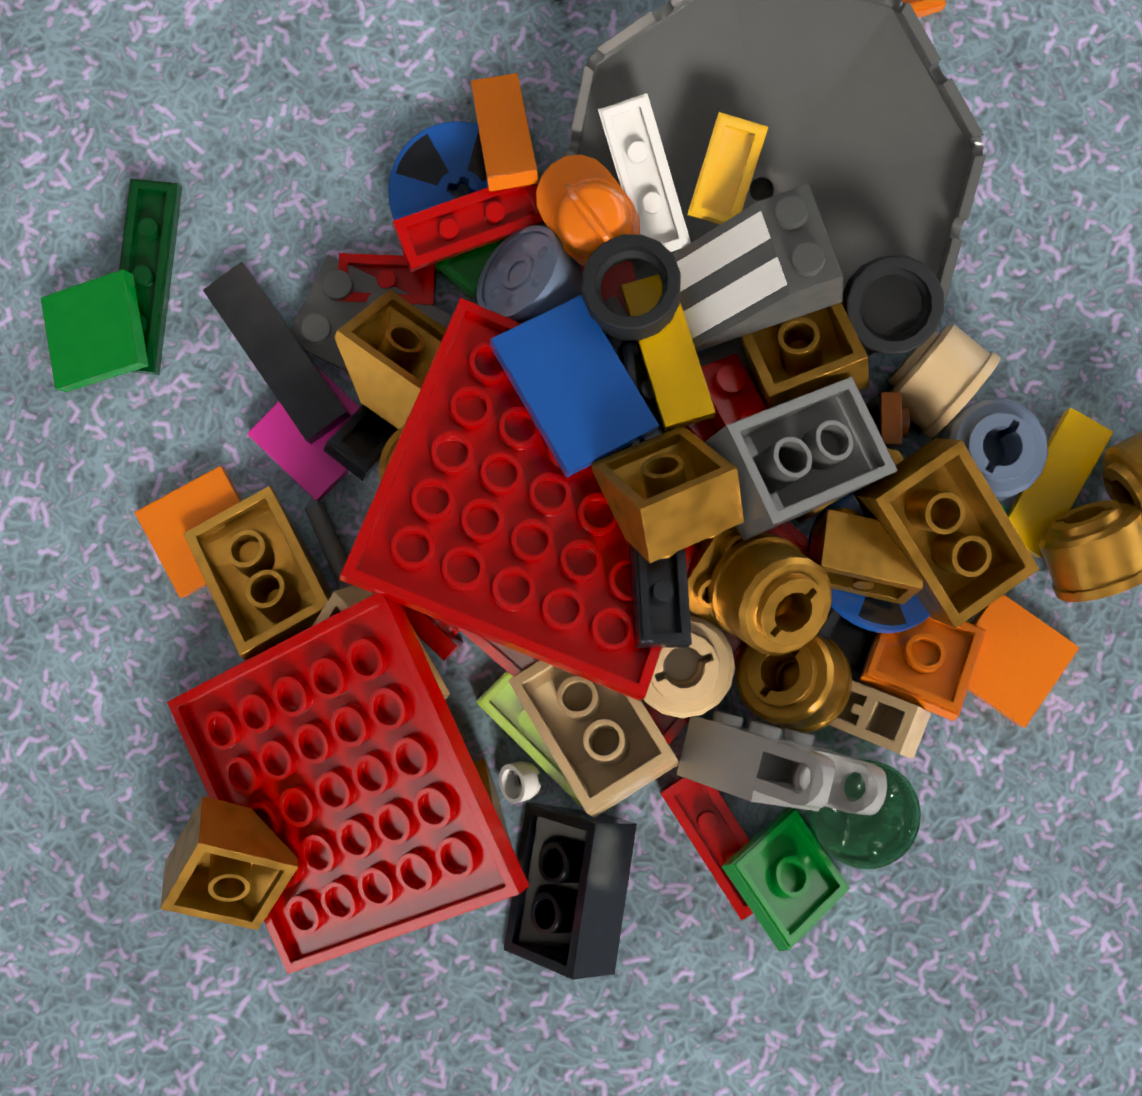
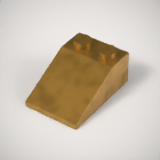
[183,486,332,660]

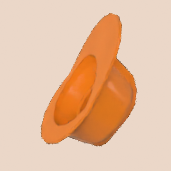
[536,154,640,268]

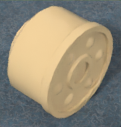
[888,324,1001,439]
[643,611,735,718]

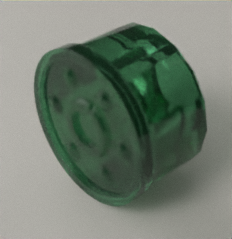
[805,758,921,869]

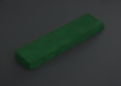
[119,178,182,375]

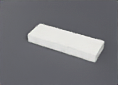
[598,93,691,252]

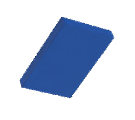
[490,295,659,478]

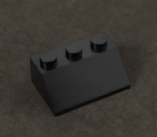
[504,802,637,980]

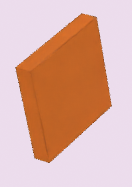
[134,466,242,598]
[967,595,1080,728]
[859,617,986,721]

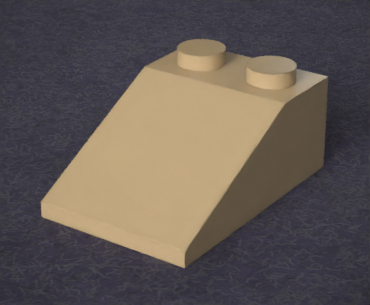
[508,661,679,818]

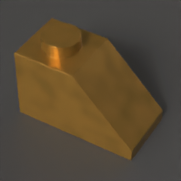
[809,508,923,604]

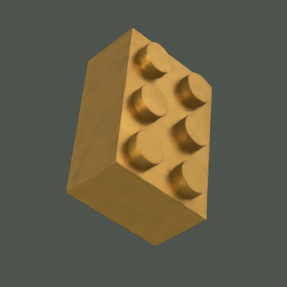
[854,438,1039,628]

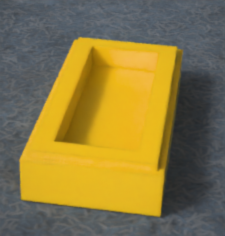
[687,112,768,225]

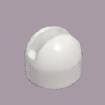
[499,761,542,804]

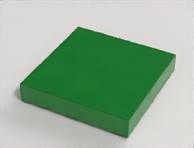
[41,269,149,392]
[722,807,850,951]

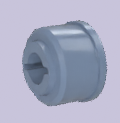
[477,225,583,324]
[933,399,1048,502]

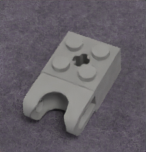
[677,710,887,815]

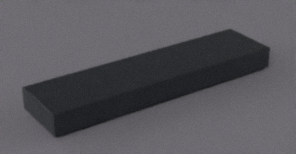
[203,262,351,445]

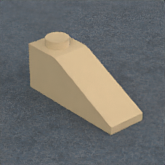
[829,680,931,759]

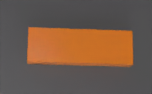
[470,73,539,191]

